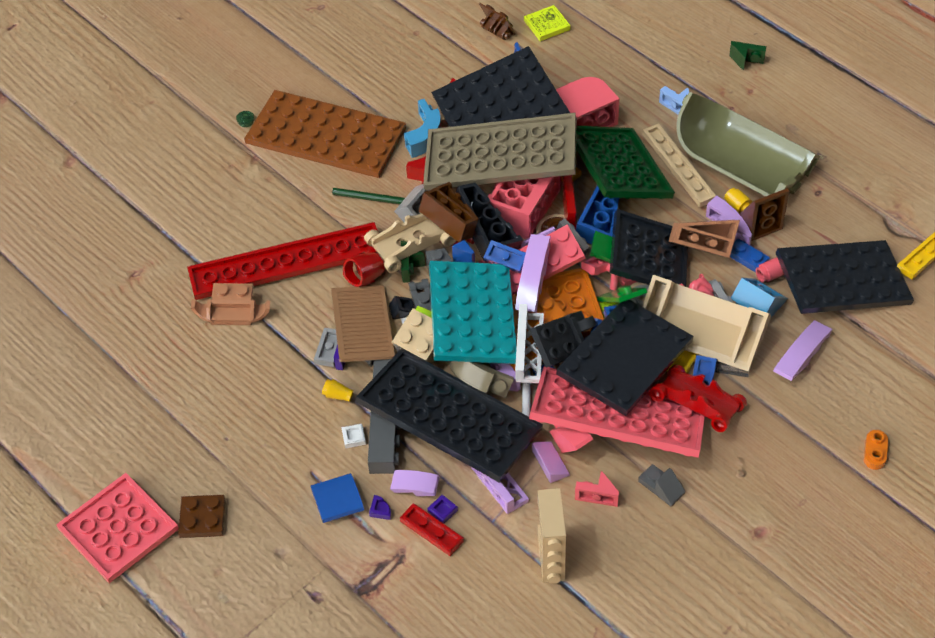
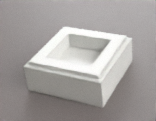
[341,424,366,448]

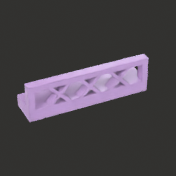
[471,467,529,514]

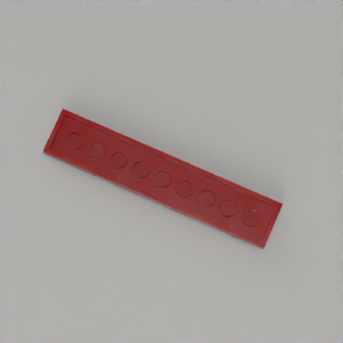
[187,222,380,300]

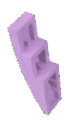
[515,234,551,313]
[773,320,832,381]

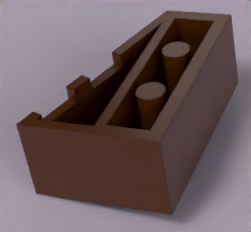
[419,182,478,242]

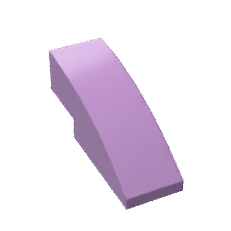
[706,195,752,245]

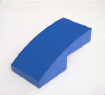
[692,355,717,396]

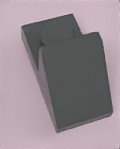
[638,464,685,506]

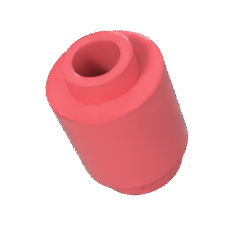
[756,257,784,283]

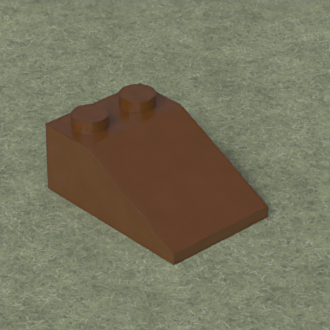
[739,188,790,241]

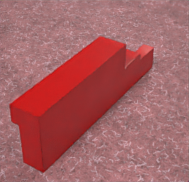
[562,175,577,230]

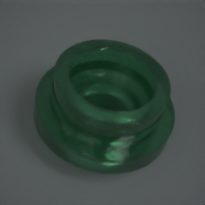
[236,111,254,127]

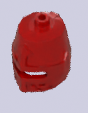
[343,251,384,287]

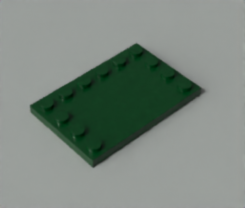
[576,126,675,199]

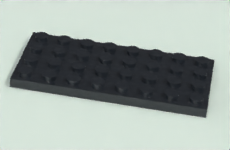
[356,348,543,483]

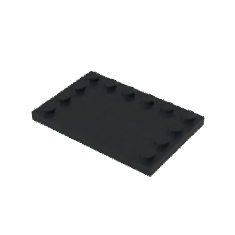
[556,300,694,416]

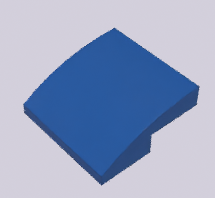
[311,473,364,523]

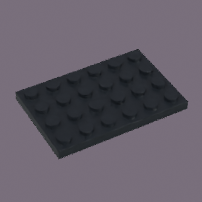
[776,240,914,314]

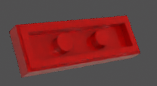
[400,503,464,556]

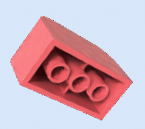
[556,77,619,127]

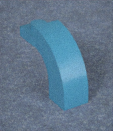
[404,99,441,158]

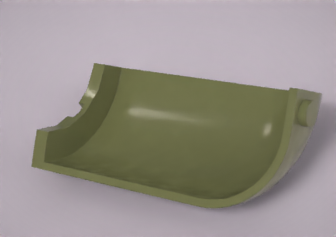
[676,91,821,196]

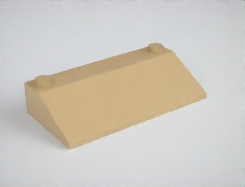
[642,275,771,372]

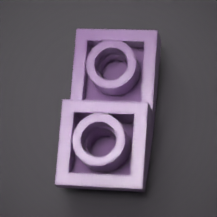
[390,470,440,496]

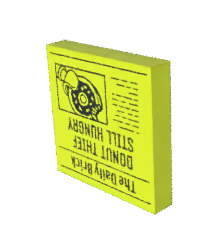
[524,5,571,41]

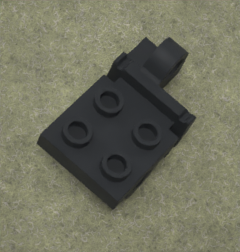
[530,311,597,368]

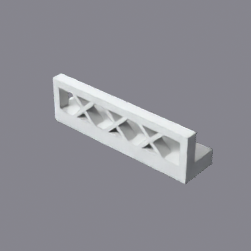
[515,304,544,383]

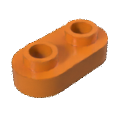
[864,430,888,470]

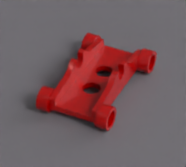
[649,364,747,432]

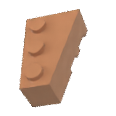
[668,220,740,258]

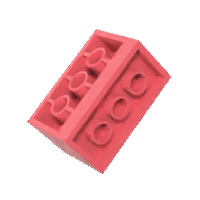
[488,176,561,239]

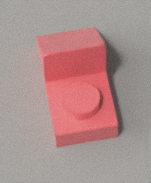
[575,471,619,507]

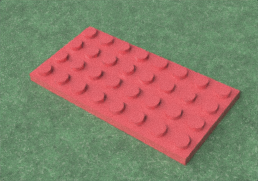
[529,366,705,458]

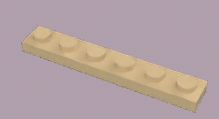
[643,124,716,208]

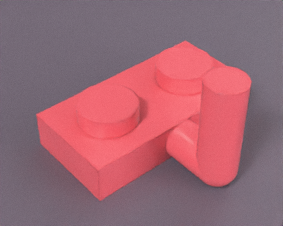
[581,257,619,290]

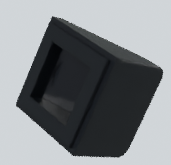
[389,296,415,319]

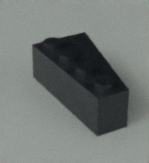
[456,182,523,261]

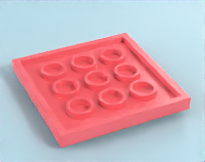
[56,473,179,583]

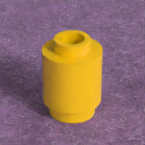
[724,188,752,214]

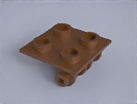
[479,3,516,40]

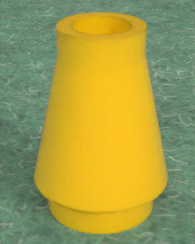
[322,379,354,402]

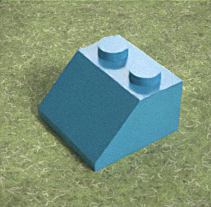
[731,278,788,317]

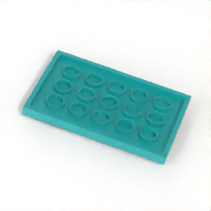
[429,261,517,364]

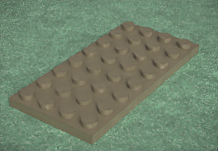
[423,113,577,190]

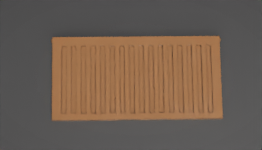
[331,285,395,362]

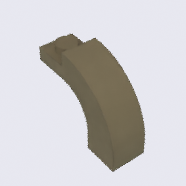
[449,361,514,398]

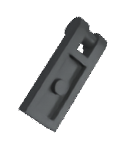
[408,278,431,311]

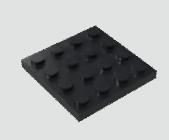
[609,209,688,287]

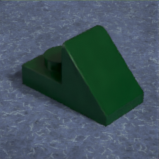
[729,41,767,70]
[401,240,425,283]

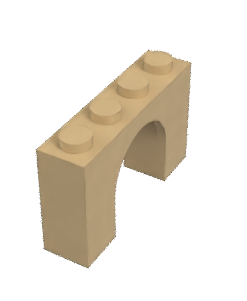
[538,488,566,583]

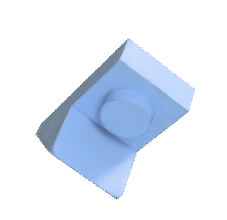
[659,86,689,114]

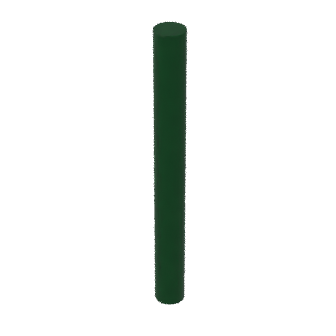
[332,188,405,205]

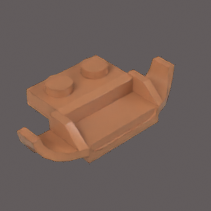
[191,283,270,325]

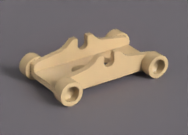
[364,213,456,273]

